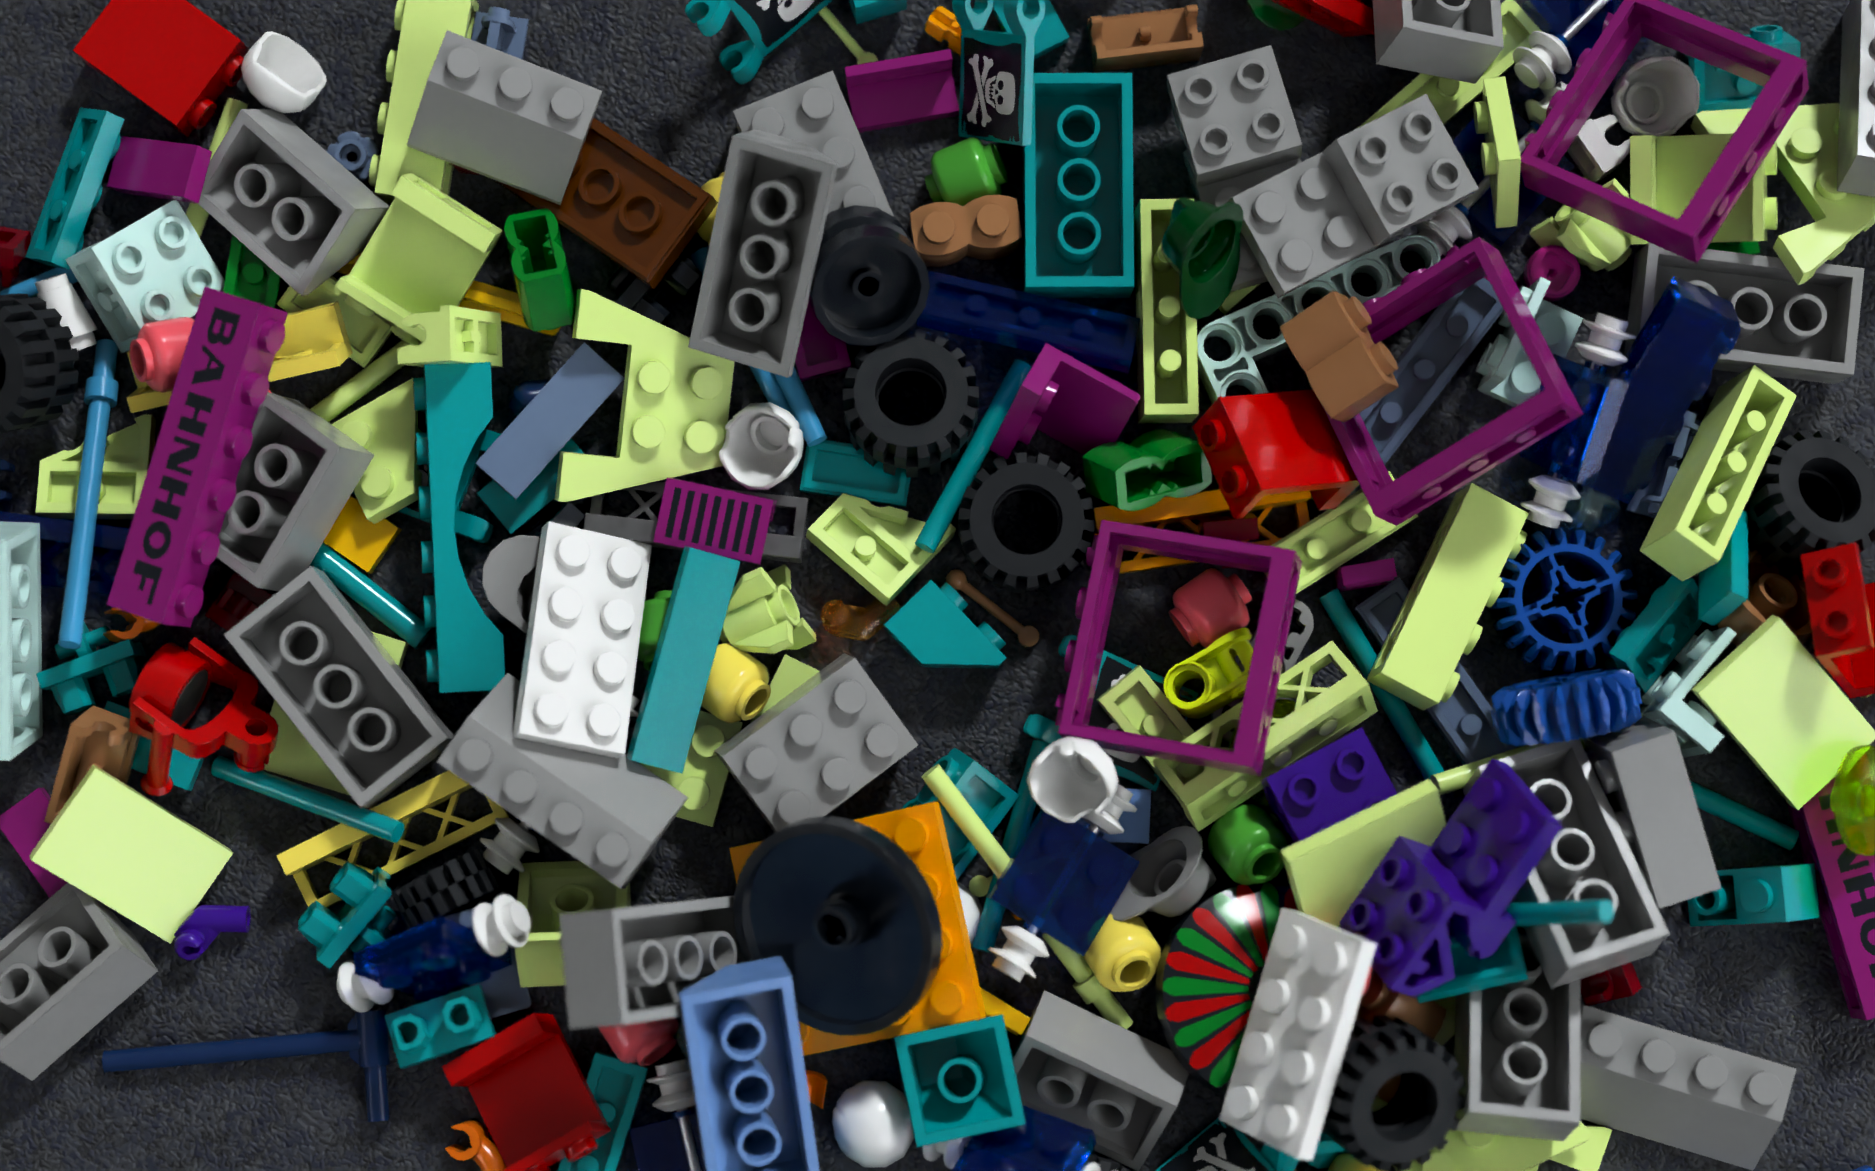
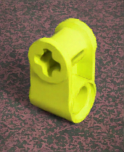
[1163,627,1253,719]

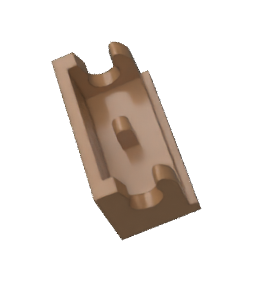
[1087,4,1204,73]
[44,705,140,824]

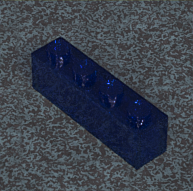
[1568,276,1740,504]

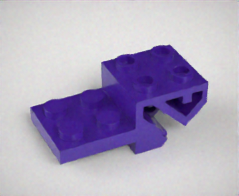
[1261,727,1398,970]
[1339,758,1563,997]

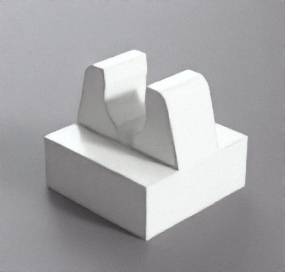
[1567,115,1630,183]

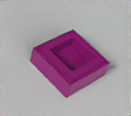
[1334,558,1397,592]

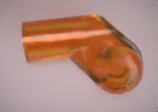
[820,599,901,641]

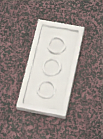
[513,522,652,758]
[1219,907,1377,1160]

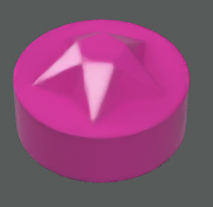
[1524,245,1580,301]

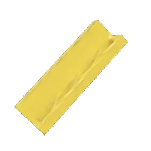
[126,302,353,413]
[276,770,509,908]

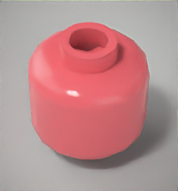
[130,317,194,392]
[1169,568,1252,648]
[598,1017,679,1067]

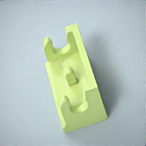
[397,305,503,368]

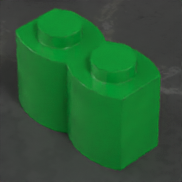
[504,208,575,332]
[1082,429,1212,511]

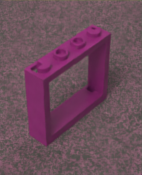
[1520,0,1809,263]
[1320,236,1583,526]
[1055,520,1302,776]

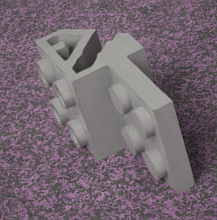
[1167,45,1302,292]
[1226,94,1479,298]

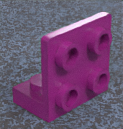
[989,343,1141,459]

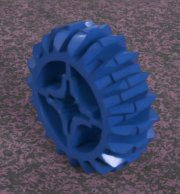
[1490,527,1638,673]
[1491,668,1642,746]

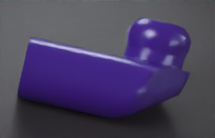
[174,905,251,961]

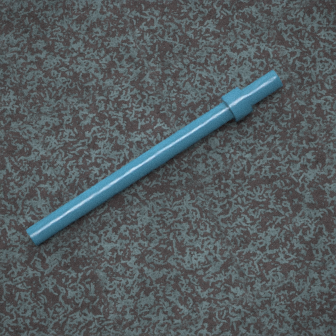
[58,339,119,649]

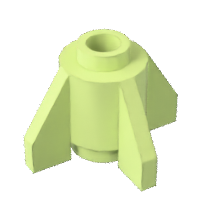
[1530,176,1632,271]
[720,564,816,654]

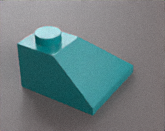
[894,1014,1026,1147]

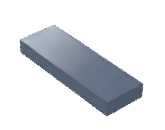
[475,342,625,500]

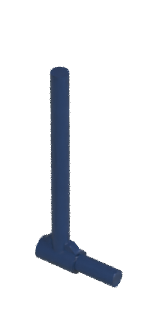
[102,1009,390,1122]

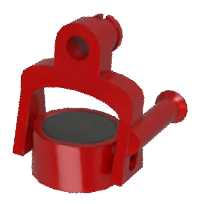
[129,637,279,796]

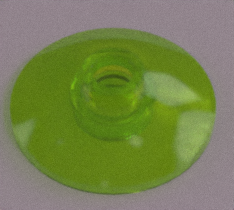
[1831,745,1875,856]

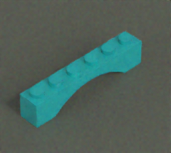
[413,362,505,693]

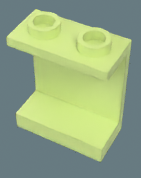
[1630,133,1778,245]
[335,173,504,346]

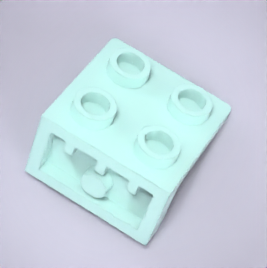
[65,200,225,353]
[1476,277,1583,407]
[1640,626,1737,757]

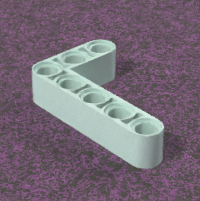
[1197,234,1441,405]

